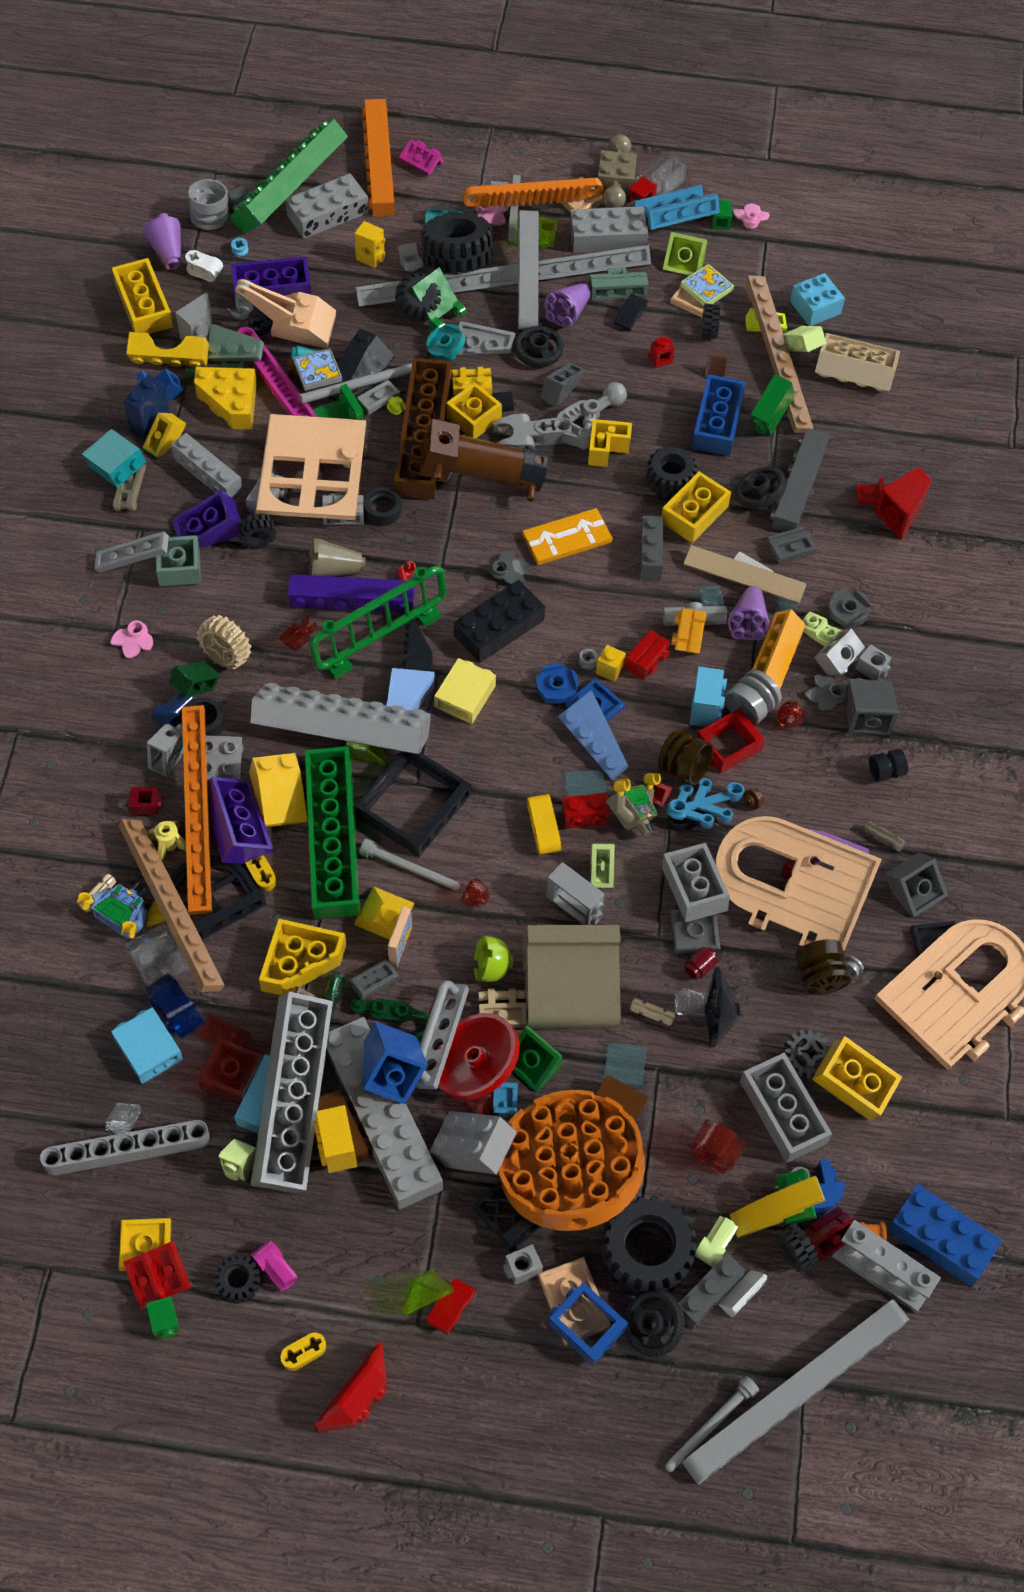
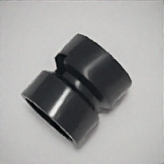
[869,748,908,783]

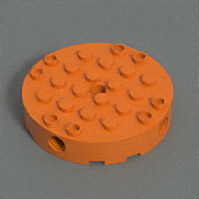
[498,1090,645,1231]

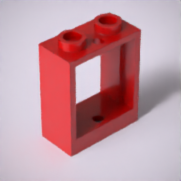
[697,708,765,773]

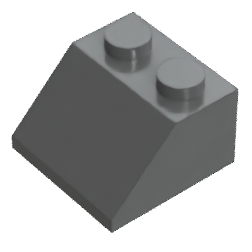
[885,853,948,917]

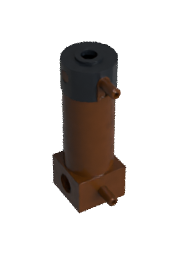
[419,419,548,502]

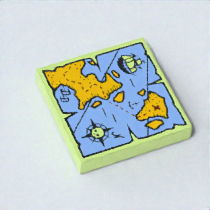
[681,264,734,306]

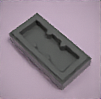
[348,959,400,1000]

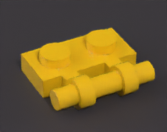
[452,366,492,396]

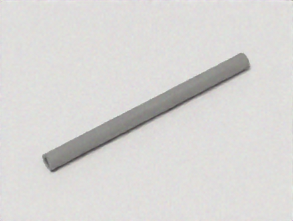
[299,363,412,404]

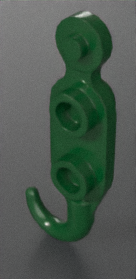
[351,997,429,1037]

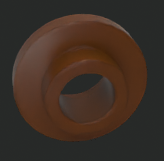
[744,789,764,810]

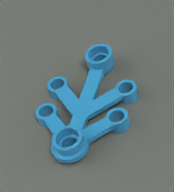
[666,778,745,829]

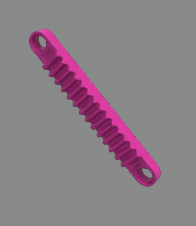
[237,327,317,417]

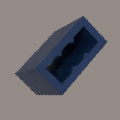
[124,374,170,439]

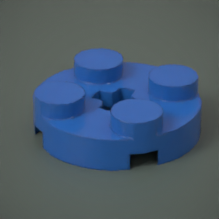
[536,663,579,704]

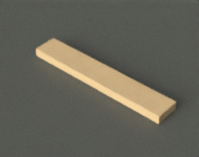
[684,545,806,604]

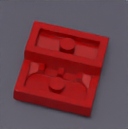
[123,1241,192,1309]

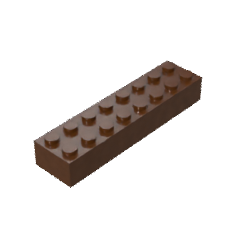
[394,358,452,500]

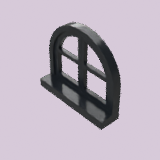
[170,855,266,940]

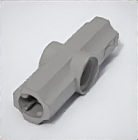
[663,602,727,626]

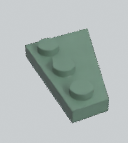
[207,324,264,362]

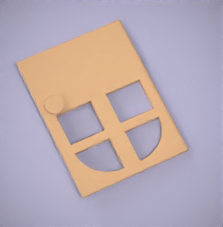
[255,414,366,520]

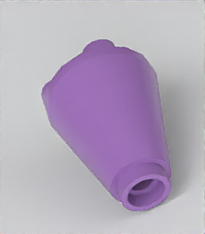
[143,213,181,270]
[545,284,591,327]
[727,586,769,640]

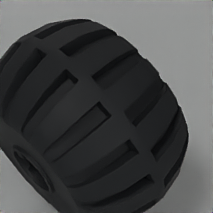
[395,273,441,321]

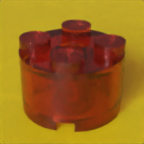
[690,1119,746,1174]

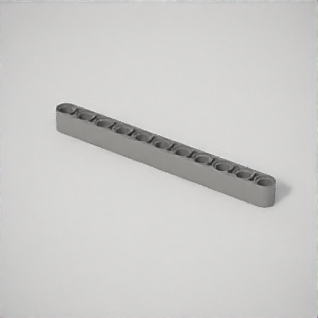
[682,1299,910,1485]

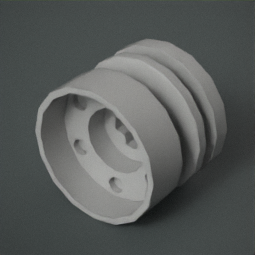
[188,179,229,230]
[724,669,782,726]

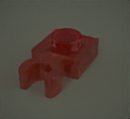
[280,616,317,652]

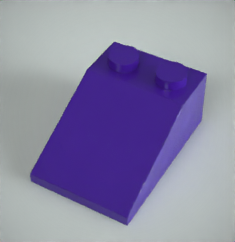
[172,489,241,548]

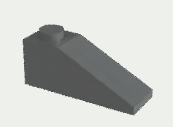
[540,362,586,406]

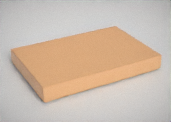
[538,1257,611,1345]

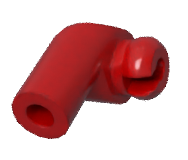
[396,561,416,580]

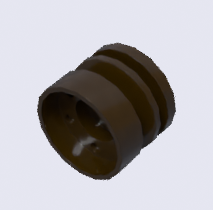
[658,729,714,785]
[795,939,852,995]

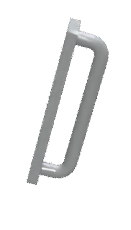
[416,980,469,1089]

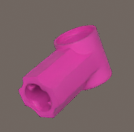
[250,1240,298,1292]

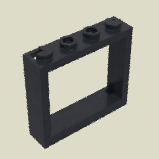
[355,751,471,857]

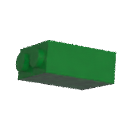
[751,374,795,436]

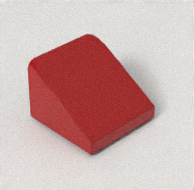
[652,782,673,808]

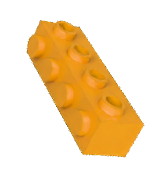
[753,609,805,689]

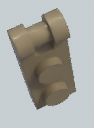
[113,464,146,511]

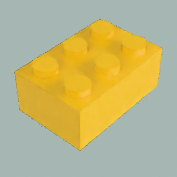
[661,471,731,544]
[812,1036,902,1120]

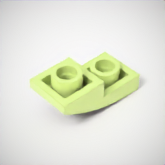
[802,612,842,646]

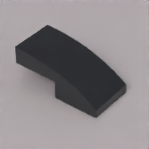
[613,293,648,331]

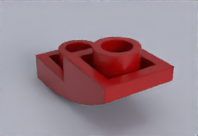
[426,1278,476,1335]

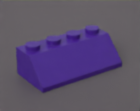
[207,776,273,864]

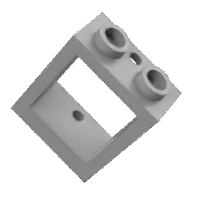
[546,862,605,925]

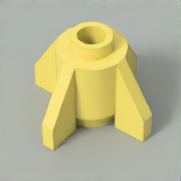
[148,820,186,862]

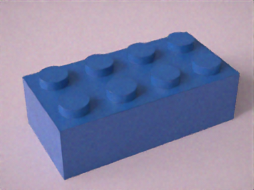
[691,374,746,456]
[887,1184,1002,1287]

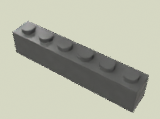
[770,428,830,532]

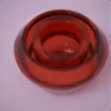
[777,700,805,728]
[462,878,490,908]
[464,1092,493,1115]

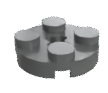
[828,589,870,629]

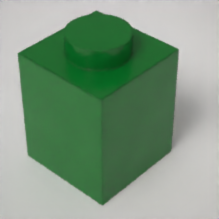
[711,200,732,230]
[146,1296,181,1340]

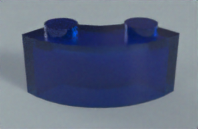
[145,973,205,1039]

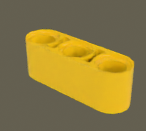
[527,794,561,855]

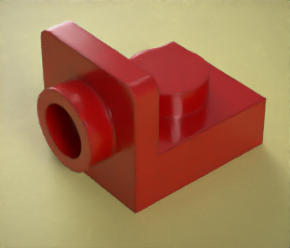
[856,478,887,505]

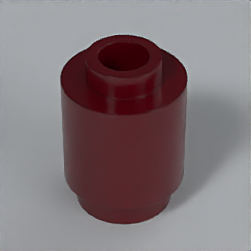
[684,947,718,980]

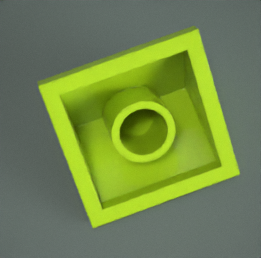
[663,232,708,276]

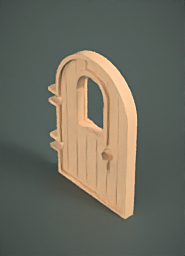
[716,816,882,950]
[874,920,1024,1070]

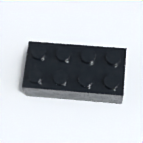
[454,580,545,663]

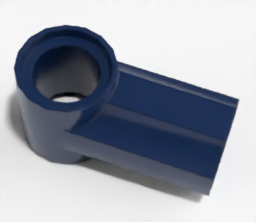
[152,691,194,728]

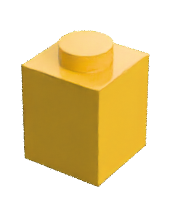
[596,645,626,682]

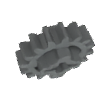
[782,1029,831,1081]

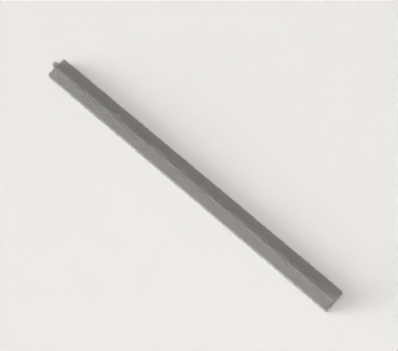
[355,245,651,306]

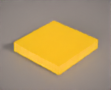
[119,1218,171,1271]

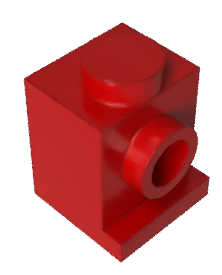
[648,336,675,368]

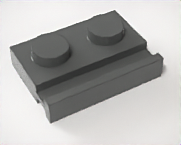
[767,526,817,564]

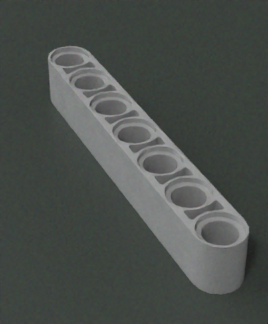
[518,210,539,330]
[40,1120,210,1175]

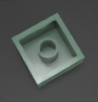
[156,535,201,586]

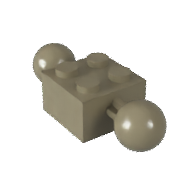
[597,134,637,208]

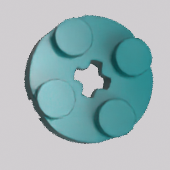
[427,324,466,361]

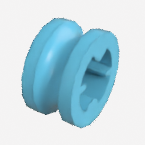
[231,238,248,257]

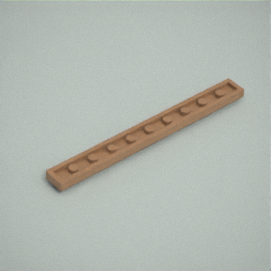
[745,275,814,433]
[118,819,224,992]

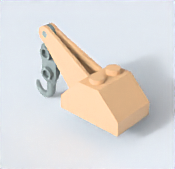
[227,279,336,349]

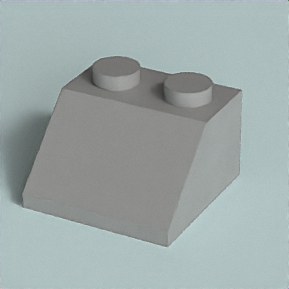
[176,293,212,341]

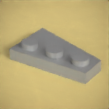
[456,321,516,357]

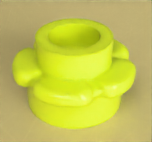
[387,397,406,415]

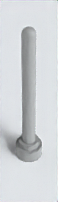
[359,838,460,890]
[665,1376,760,1472]

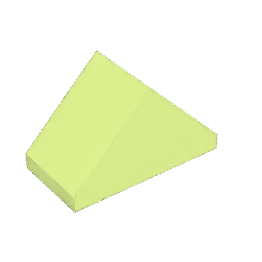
[590,844,615,888]

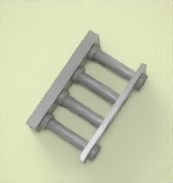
[832,1220,941,1314]

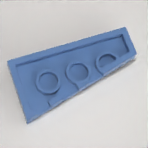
[558,690,629,780]

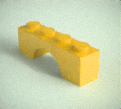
[126,332,210,368]

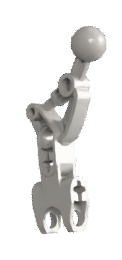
[493,382,627,451]

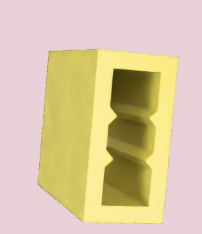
[434,658,496,724]

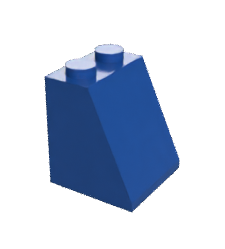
[362,1021,427,1104]

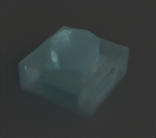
[698,585,724,606]

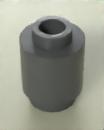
[227,186,249,210]

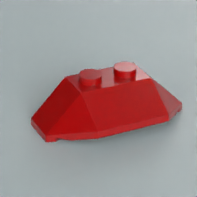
[314,1341,387,1433]

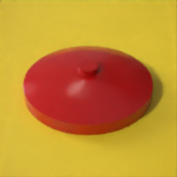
[431,1013,520,1101]

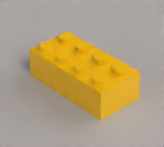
[112,258,173,334]

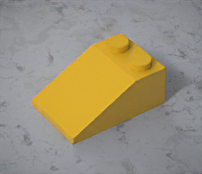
[249,753,307,827]

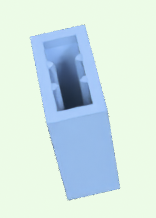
[387,668,435,710]

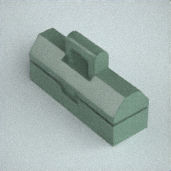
[589,267,649,301]

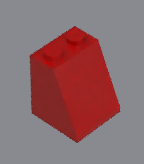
[875,467,932,539]

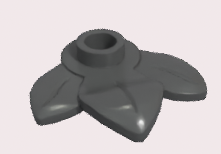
[490,551,530,585]
[805,675,847,711]

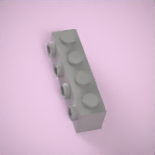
[171,433,243,499]

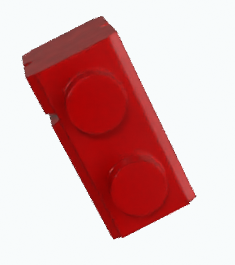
[624,630,670,680]

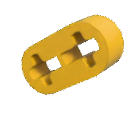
[245,855,276,892]
[281,1333,326,1371]

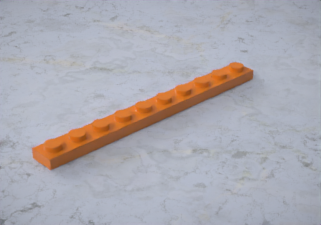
[182,705,212,915]

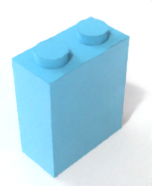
[111,1007,183,1084]

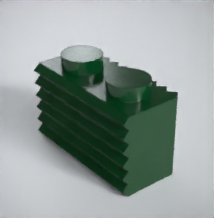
[169,661,220,697]

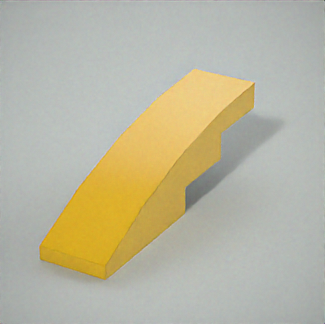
[730,1176,825,1238]

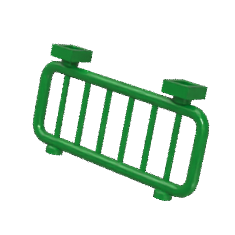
[309,566,447,680]

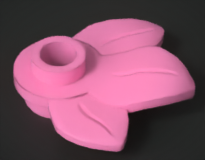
[733,203,769,229]
[476,204,509,226]
[111,621,153,658]

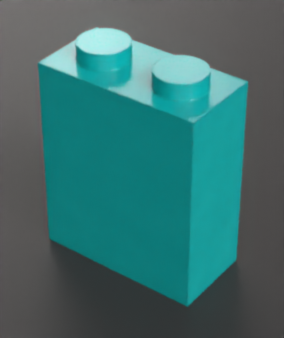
[82,429,147,488]

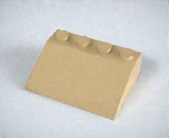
[815,333,900,392]

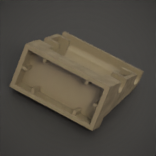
[522,925,621,1029]

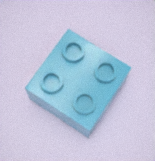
[790,273,845,326]
[689,667,727,727]

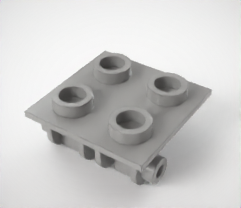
[206,736,244,780]

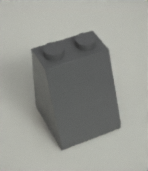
[846,678,899,735]

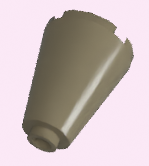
[308,538,365,577]

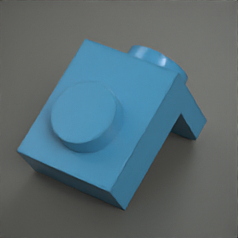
[493,1082,518,1117]

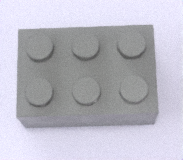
[662,843,730,922]
[429,1111,517,1175]

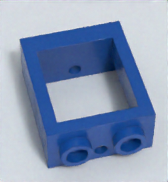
[548,1282,628,1366]

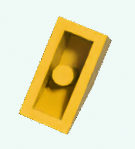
[142,413,186,458]

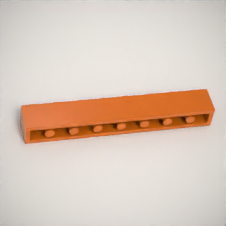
[362,99,395,217]

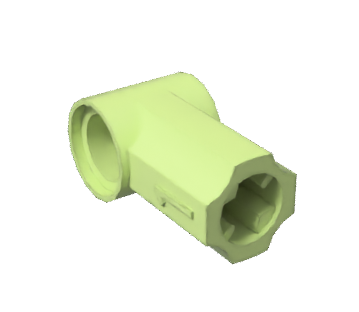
[695,1216,738,1268]

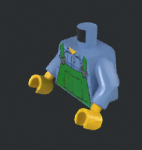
[76,882,148,939]

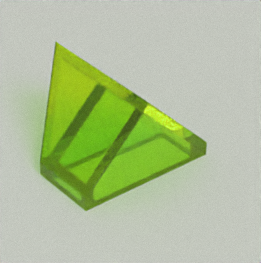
[346,741,389,767]
[401,1269,454,1316]

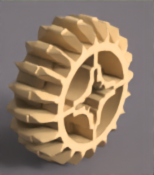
[197,615,251,670]

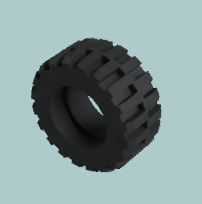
[421,212,493,274]
[600,1196,697,1295]

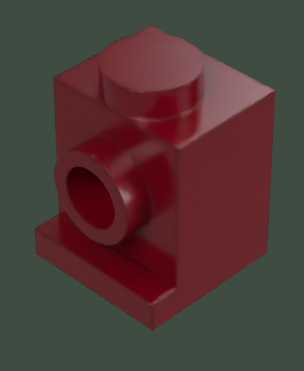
[128,787,163,817]

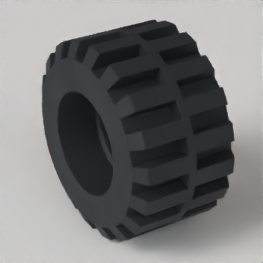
[646,446,698,499]

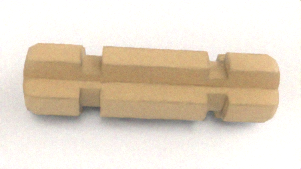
[79,874,116,912]
[630,998,675,1025]

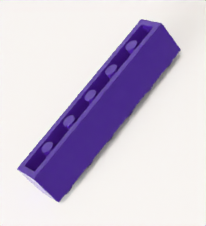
[288,574,415,614]

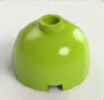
[474,936,513,982]

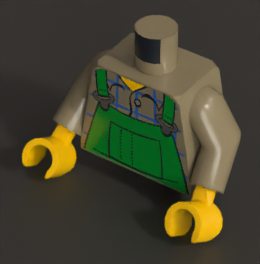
[606,773,661,837]

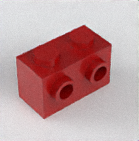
[561,793,610,829]

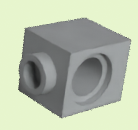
[856,644,892,680]
[503,1244,543,1285]

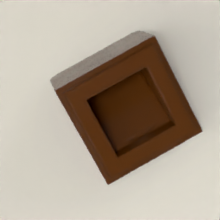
[705,355,727,379]

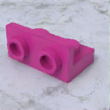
[399,139,444,175]

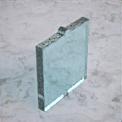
[565,770,607,797]
[604,1043,647,1087]

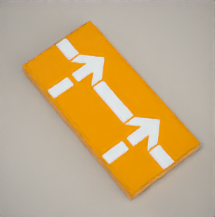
[522,508,613,566]

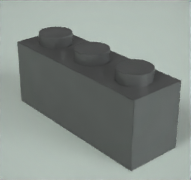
[640,516,663,581]
[679,1253,746,1330]

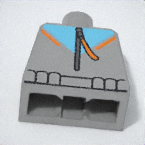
[147,724,183,778]

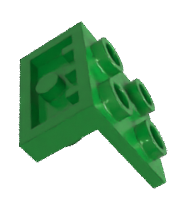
[313,383,364,420]

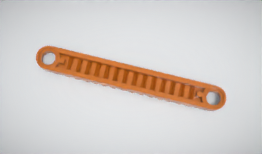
[462,178,604,209]

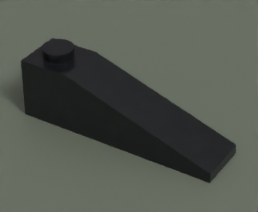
[327,328,394,401]
[704,967,740,1048]

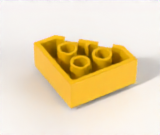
[194,367,257,430]
[259,919,346,996]

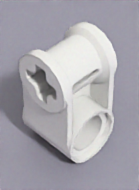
[185,250,223,282]

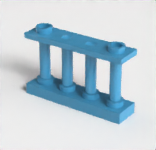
[634,185,720,230]

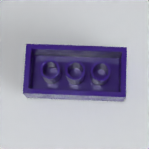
[231,256,311,308]

